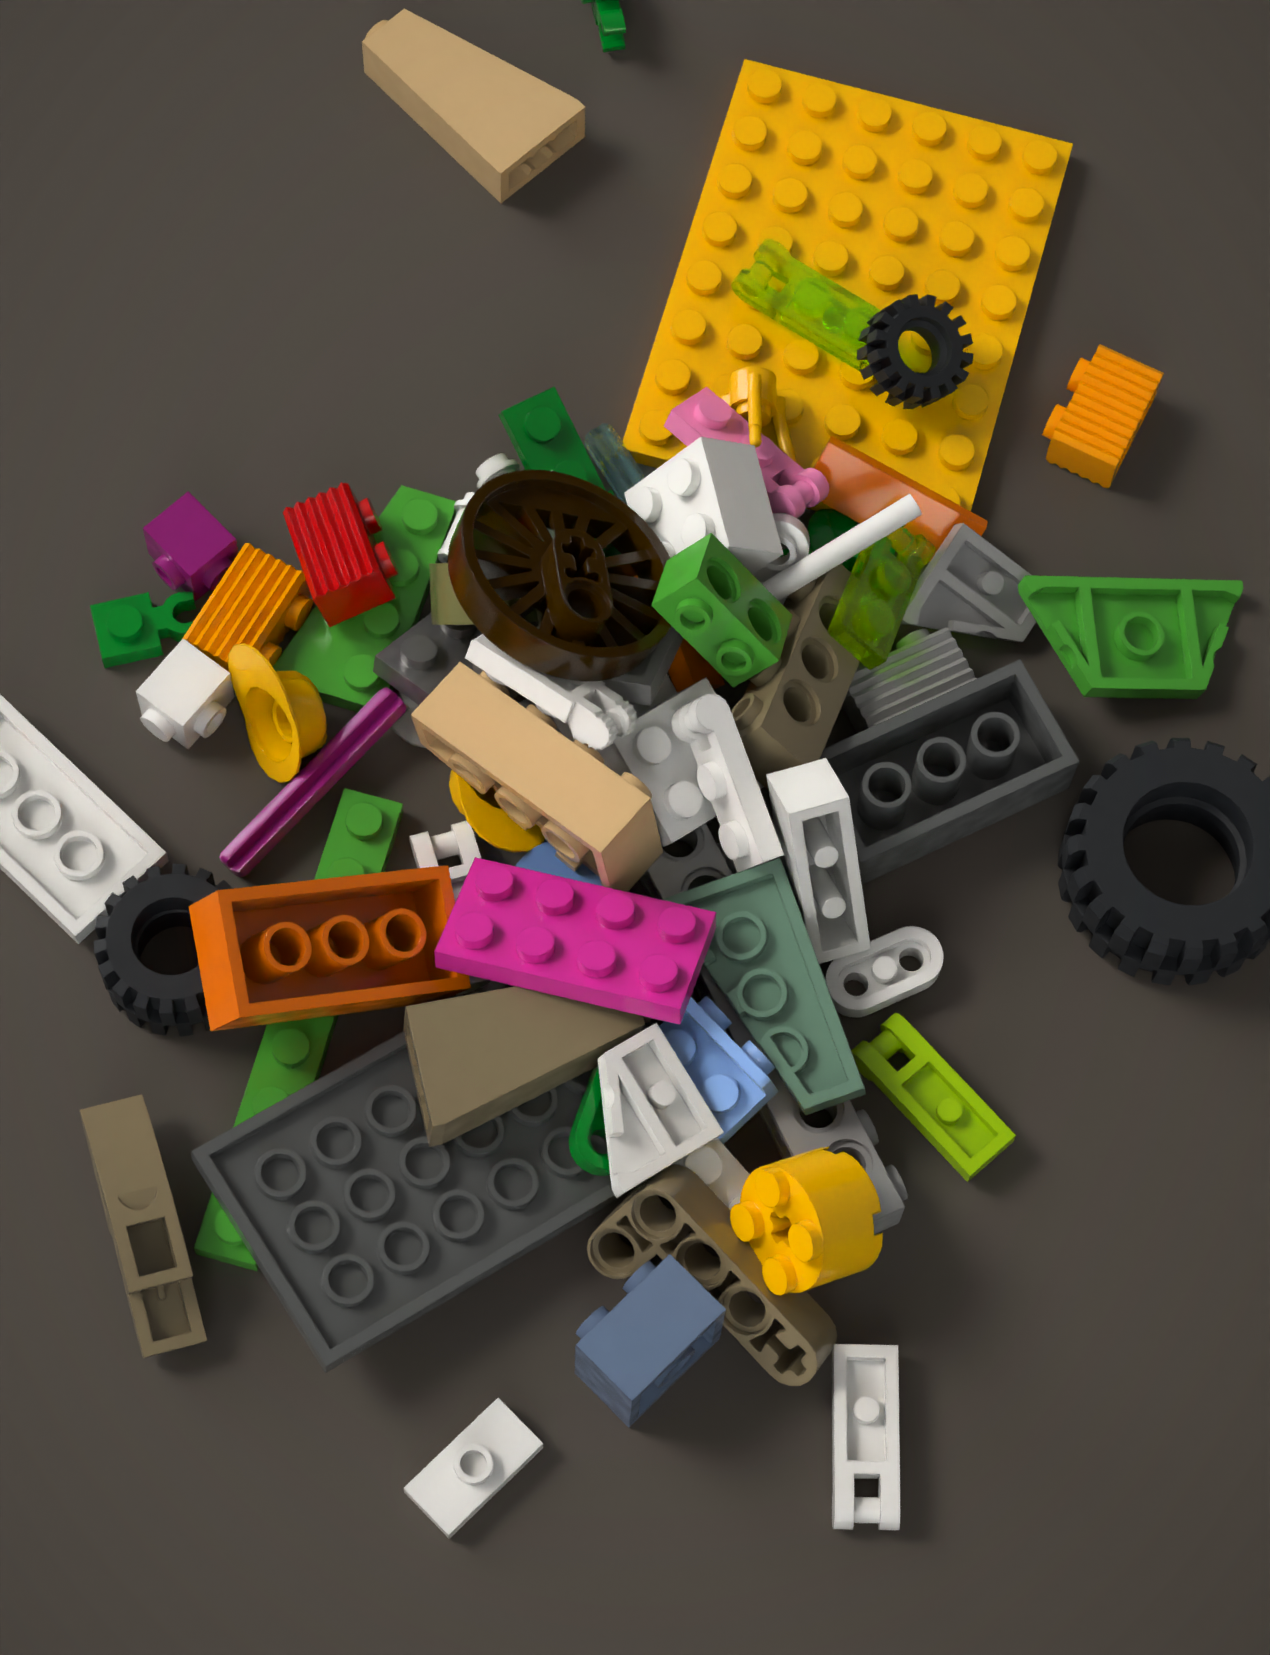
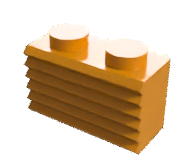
[1042,344,1164,488]
[182,543,313,672]

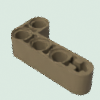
[587,1164,838,1386]

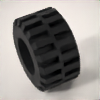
[93,864,233,1036]

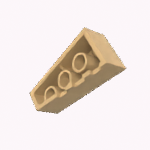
[411,662,663,892]

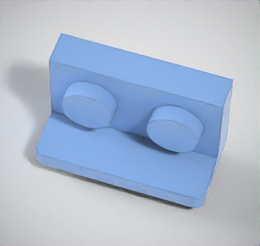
[659,996,779,1144]

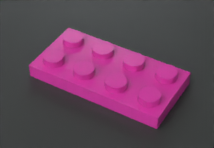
[434,857,716,1025]

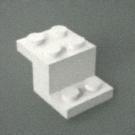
[552,674,764,847]

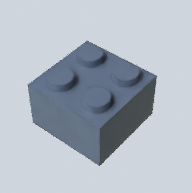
[574,1254,726,1428]

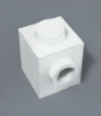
[136,639,235,749]

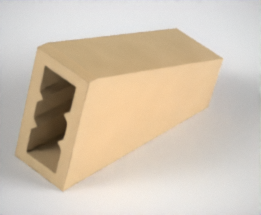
[362,8,585,203]

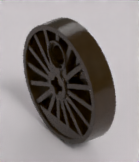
[448,470,671,681]

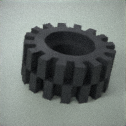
[857,294,974,409]

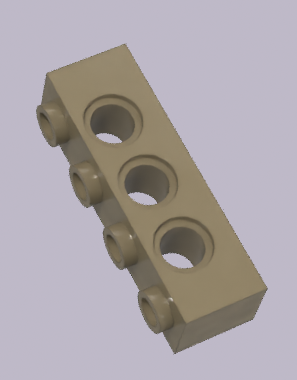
[731,564,884,791]

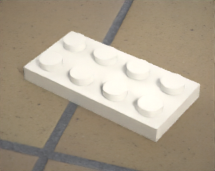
[0,695,169,944]

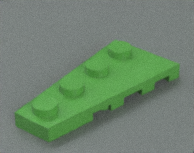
[273,485,457,712]

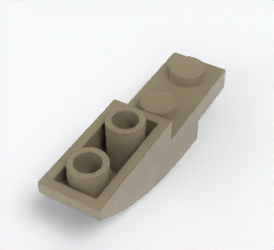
[79,1094,207,1359]

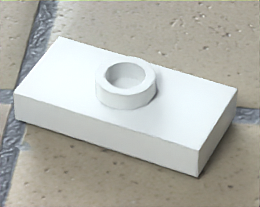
[403,1398,543,1539]

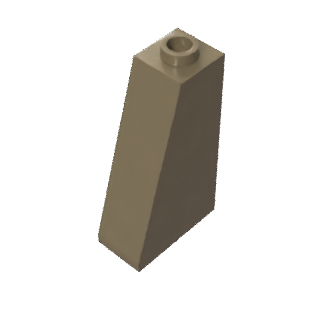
[403,986,651,1147]

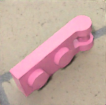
[664,387,829,519]

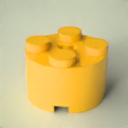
[730,1147,883,1295]

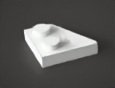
[598,1023,724,1198]

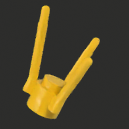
[720,367,797,463]

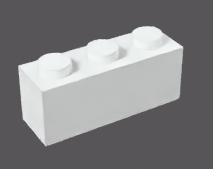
[766,758,871,964]

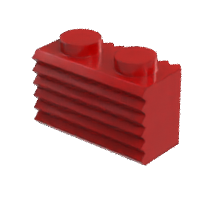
[283,482,399,627]

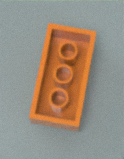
[188,865,471,1031]

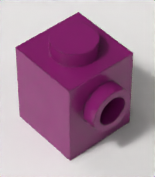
[143,491,238,601]

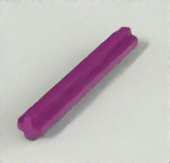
[219,687,407,877]

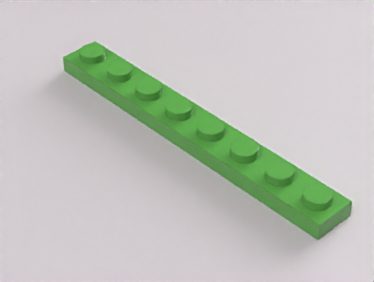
[194,788,404,1271]

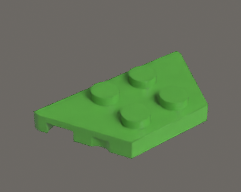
[1018,575,1244,699]

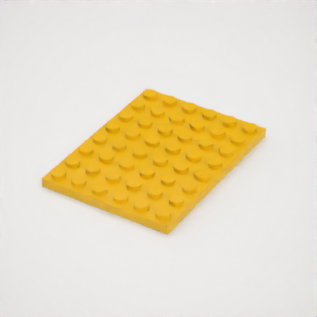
[620,59,1073,511]

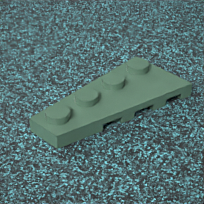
[661,858,866,1115]

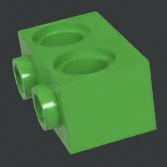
[651,533,793,688]

